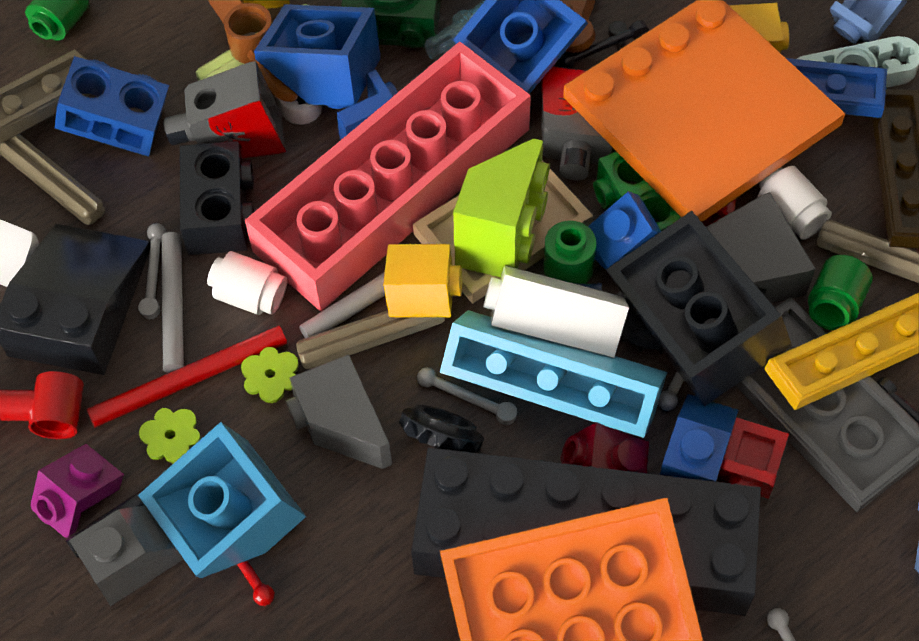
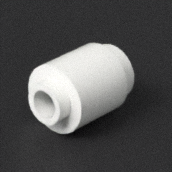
[758,166,832,240]
[207,251,287,315]

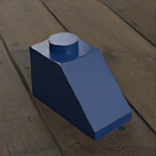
[660,394,738,482]

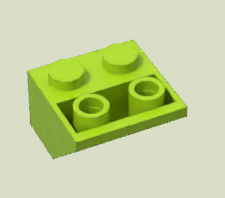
[453,139,550,278]

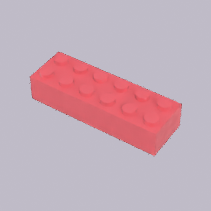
[245,41,531,312]

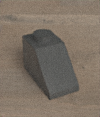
[286,354,392,469]
[69,505,184,606]

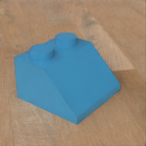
[138,422,307,578]

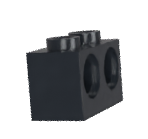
[180,141,255,255]

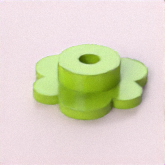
[241,347,299,403]
[139,408,201,464]

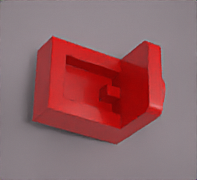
[717,417,789,499]

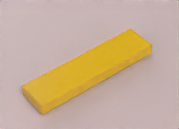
[764,293,919,410]

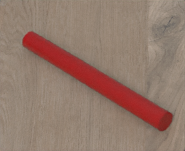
[86,325,287,428]

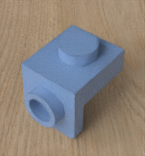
[830,0,907,44]

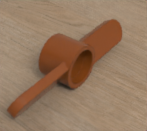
[208,0,298,102]

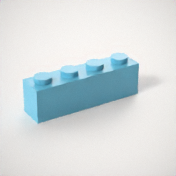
[440,310,667,438]

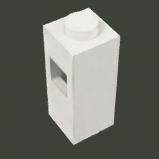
[483,265,629,358]

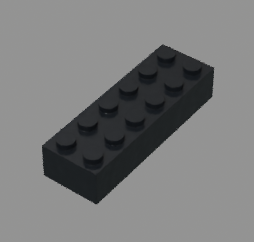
[411,448,761,616]

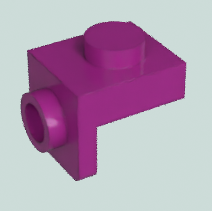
[30,444,124,538]

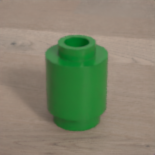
[25,0,89,40]
[543,220,596,283]
[808,255,873,330]

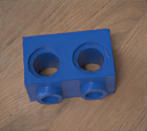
[55,56,169,157]

